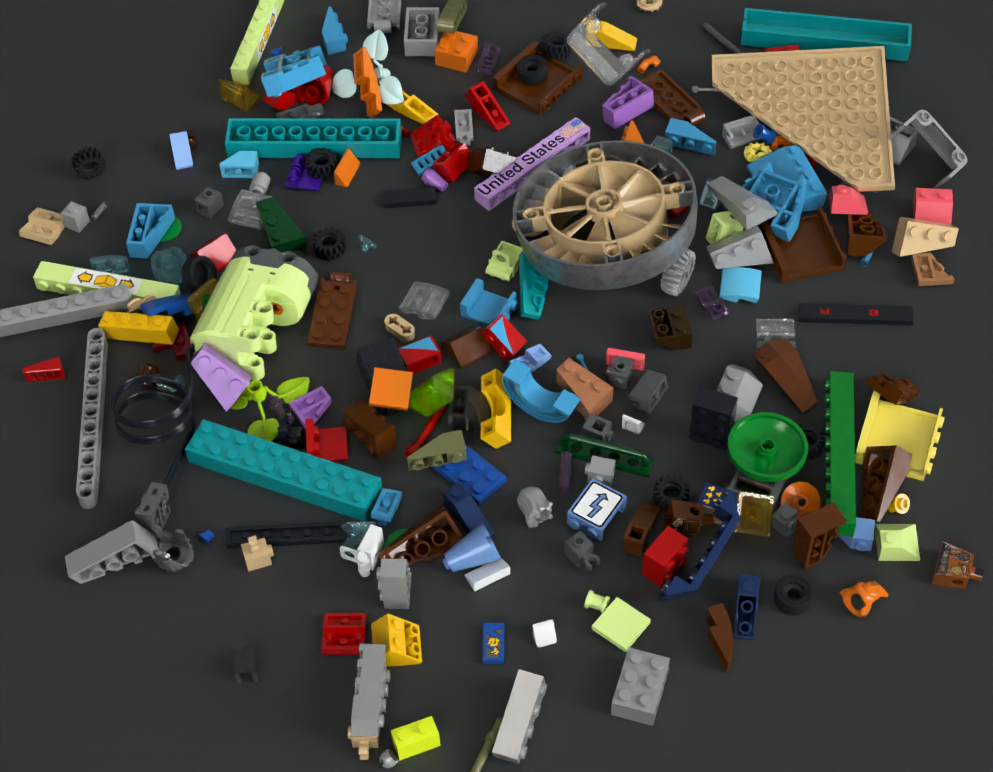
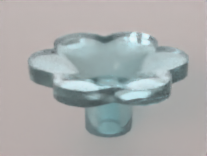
[358,235,378,252]

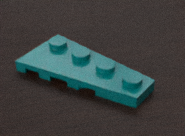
[519,252,549,320]

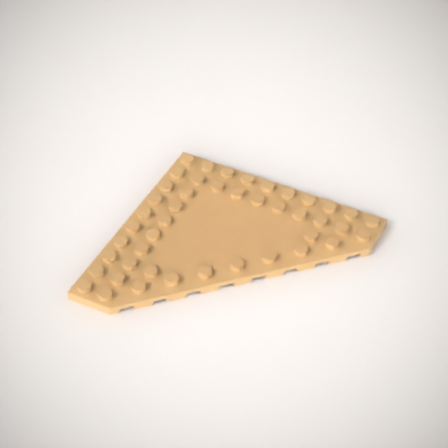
[712,46,895,192]

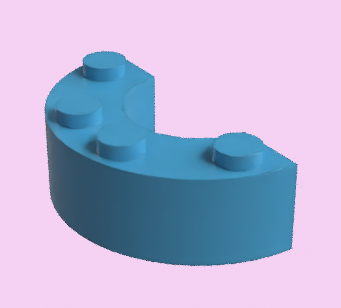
[502,359,581,423]

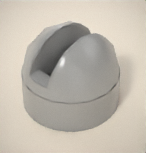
[379,749,399,769]

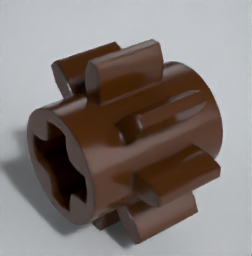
[136,363,162,386]

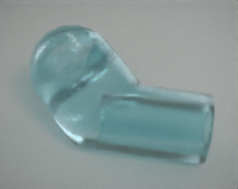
[157,375,185,393]

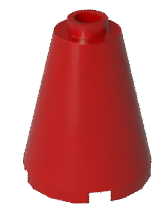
[296,65,334,106]

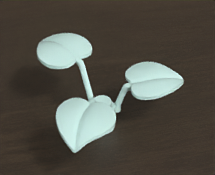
[332,30,404,105]

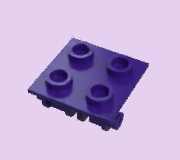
[284,154,324,191]

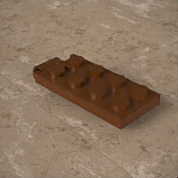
[639,69,706,126]
[307,271,357,349]

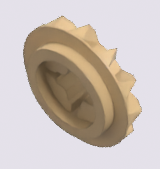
[637,0,663,13]

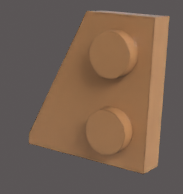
[911,253,955,286]

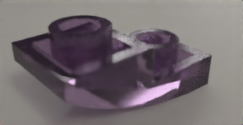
[695,285,729,320]

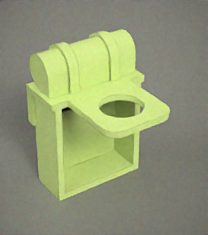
[485,241,523,281]

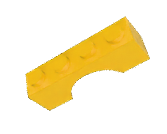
[481,369,511,449]

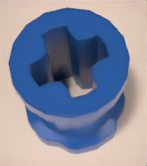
[753,124,777,144]

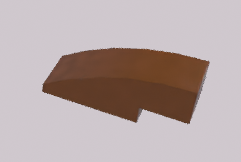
[706,602,733,673]

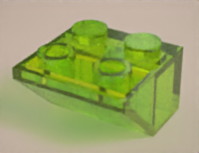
[410,368,454,417]

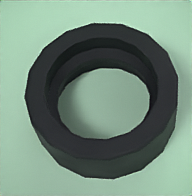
[181,256,217,291]

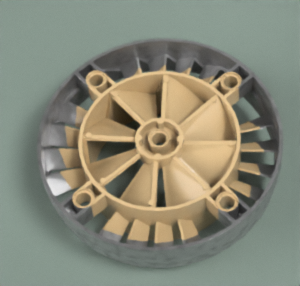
[513,140,698,290]

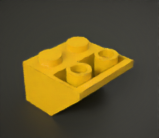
[371,613,422,667]

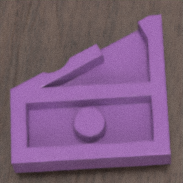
[288,386,332,429]

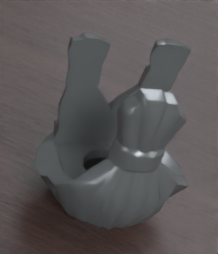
[151,525,194,572]

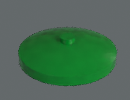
[727,412,808,482]

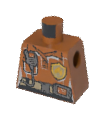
[931,541,984,589]

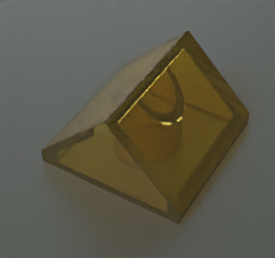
[218,79,263,113]
[733,491,774,537]

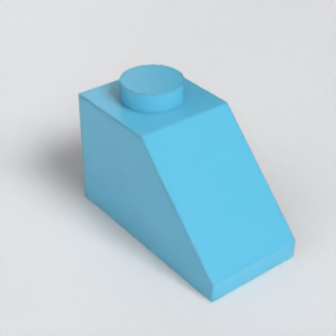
[220,151,259,178]

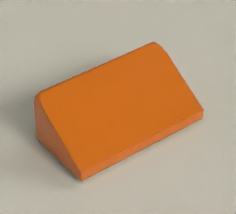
[334,149,360,187]

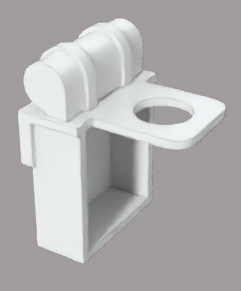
[339,525,384,577]

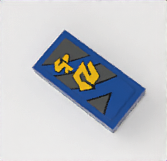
[483,623,505,664]

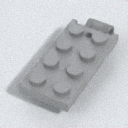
[367,0,402,33]

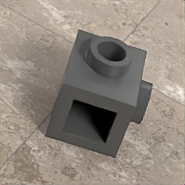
[194,187,224,219]
[606,355,634,389]

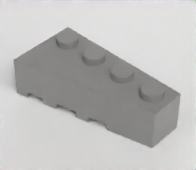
[65,520,158,584]
[351,644,390,736]

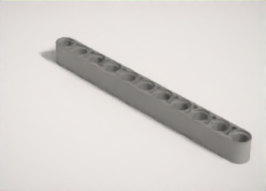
[76,328,108,509]

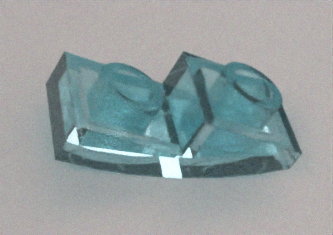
[89,255,131,274]

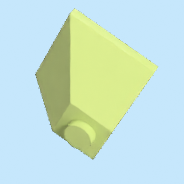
[874,524,920,561]

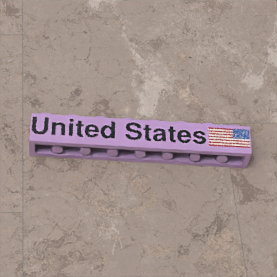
[474,117,590,211]

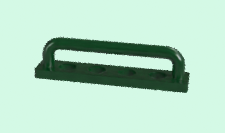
[555,433,654,478]

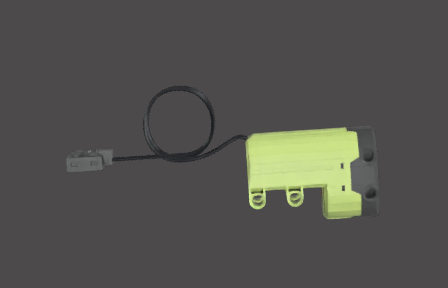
[111,245,318,540]

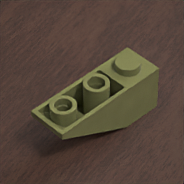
[407,430,467,471]

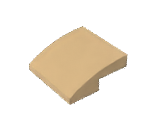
[19,207,65,245]

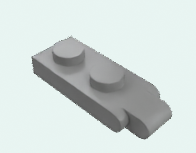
[454,109,474,146]

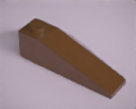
[846,207,887,257]
[752,338,819,414]
[862,445,912,522]

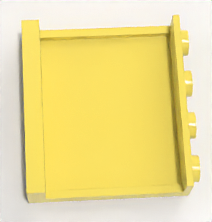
[855,391,945,481]

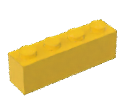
[98,311,179,345]

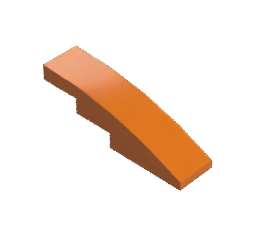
[353,47,382,118]

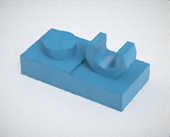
[371,488,402,527]

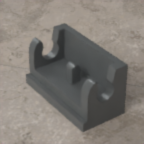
[629,369,668,414]

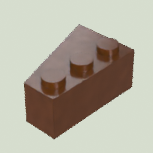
[343,399,397,459]
[791,502,847,570]

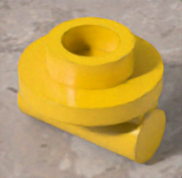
[888,494,910,514]

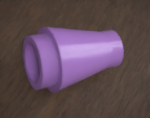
[421,168,448,192]

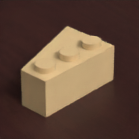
[892,217,959,257]

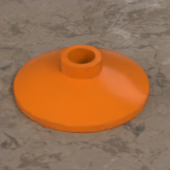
[781,482,821,520]

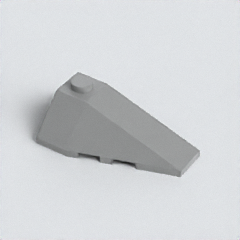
[707,176,777,231]

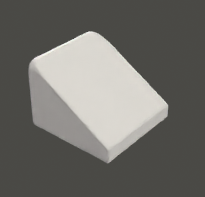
[622,414,645,434]
[532,619,557,648]

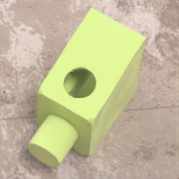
[705,211,744,244]

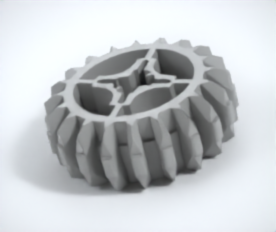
[660,249,696,296]

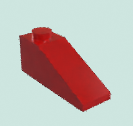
[465,81,511,132]

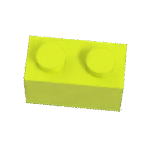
[391,716,441,761]

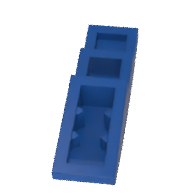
[140,294,205,316]

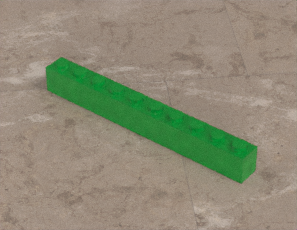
[825,371,856,537]

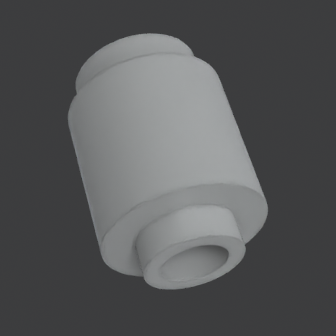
[249,172,271,198]

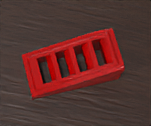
[22,357,66,382]

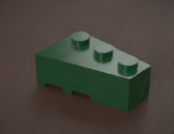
[256,197,307,252]

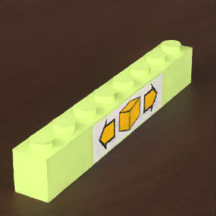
[230,0,285,85]
[33,261,181,299]

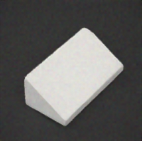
[464,558,510,592]

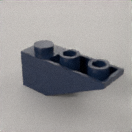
[733,574,760,640]

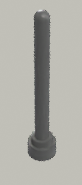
[703,22,743,54]

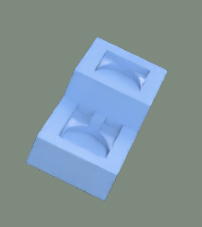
[170,131,194,170]
[508,344,552,372]

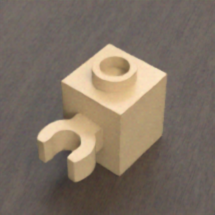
[241,535,274,572]
[348,726,380,760]

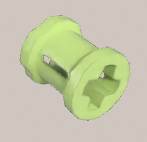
[584,590,610,613]

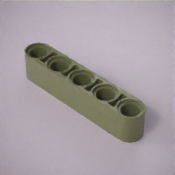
[437,0,467,34]

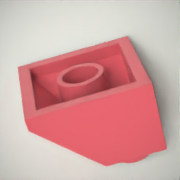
[828,185,868,215]

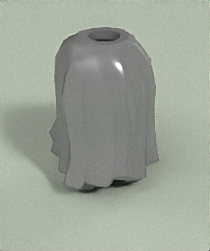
[517,487,553,528]

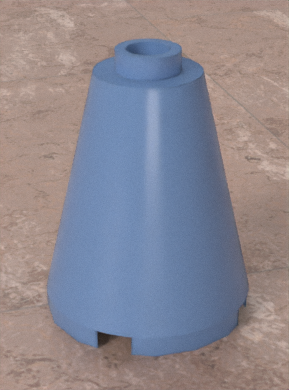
[442,523,501,572]

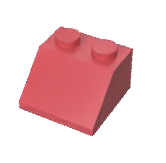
[912,188,953,224]

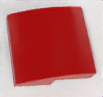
[322,613,367,655]

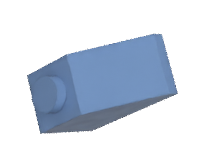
[838,517,875,551]

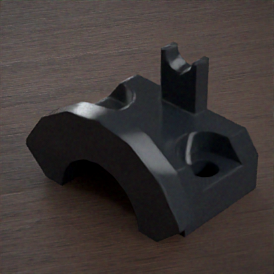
[277,414,305,449]

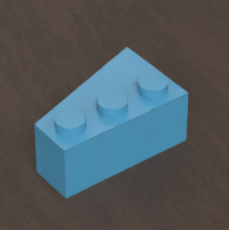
[126,203,175,259]

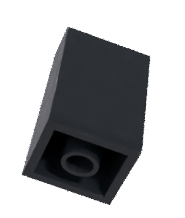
[357,337,418,416]

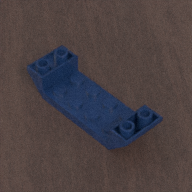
[659,490,740,602]

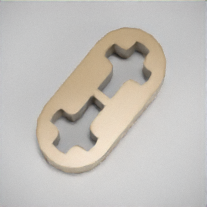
[384,314,415,342]

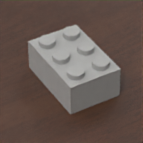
[404,7,440,56]
[611,647,670,726]

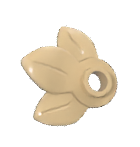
[126,295,156,314]

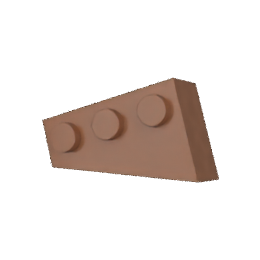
[556,358,613,422]

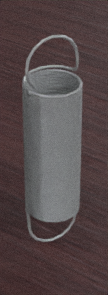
[89,201,109,222]

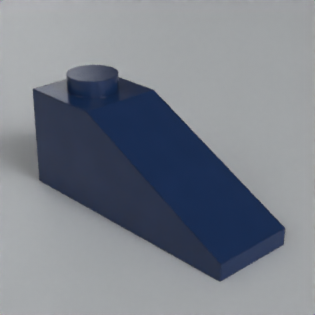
[443,482,495,538]

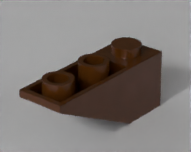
[622,502,661,557]

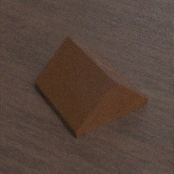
[441,326,493,369]

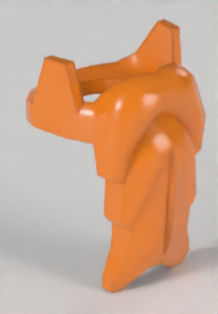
[840,581,889,617]

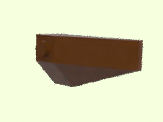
[377,505,463,566]

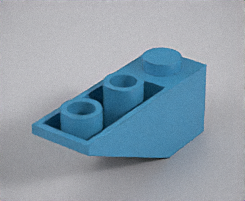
[321,6,348,55]
[664,118,716,156]

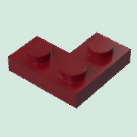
[151,324,194,361]

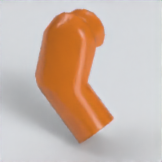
[637,55,661,74]

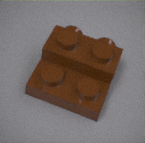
[865,373,919,405]

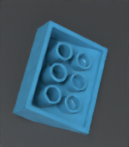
[747,145,827,217]

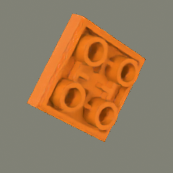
[369,367,413,411]

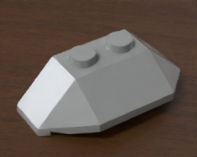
[717,364,763,423]

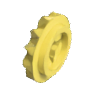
[744,141,772,163]

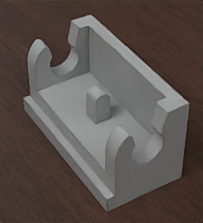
[722,115,761,149]

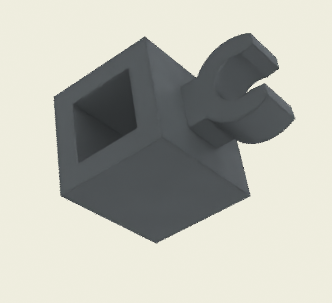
[565,531,600,571]

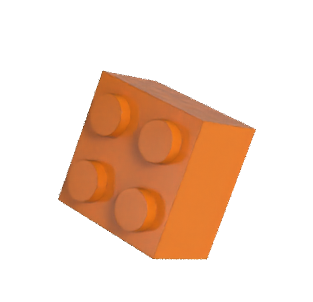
[434,31,478,73]

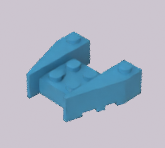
[261,45,327,98]
[723,161,807,242]

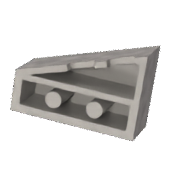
[706,226,773,269]
[376,559,412,609]

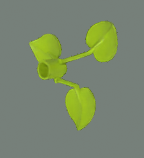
[230,377,310,442]

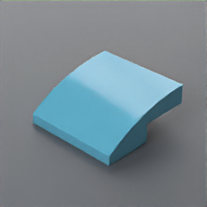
[719,267,762,303]

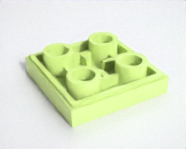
[592,597,651,652]

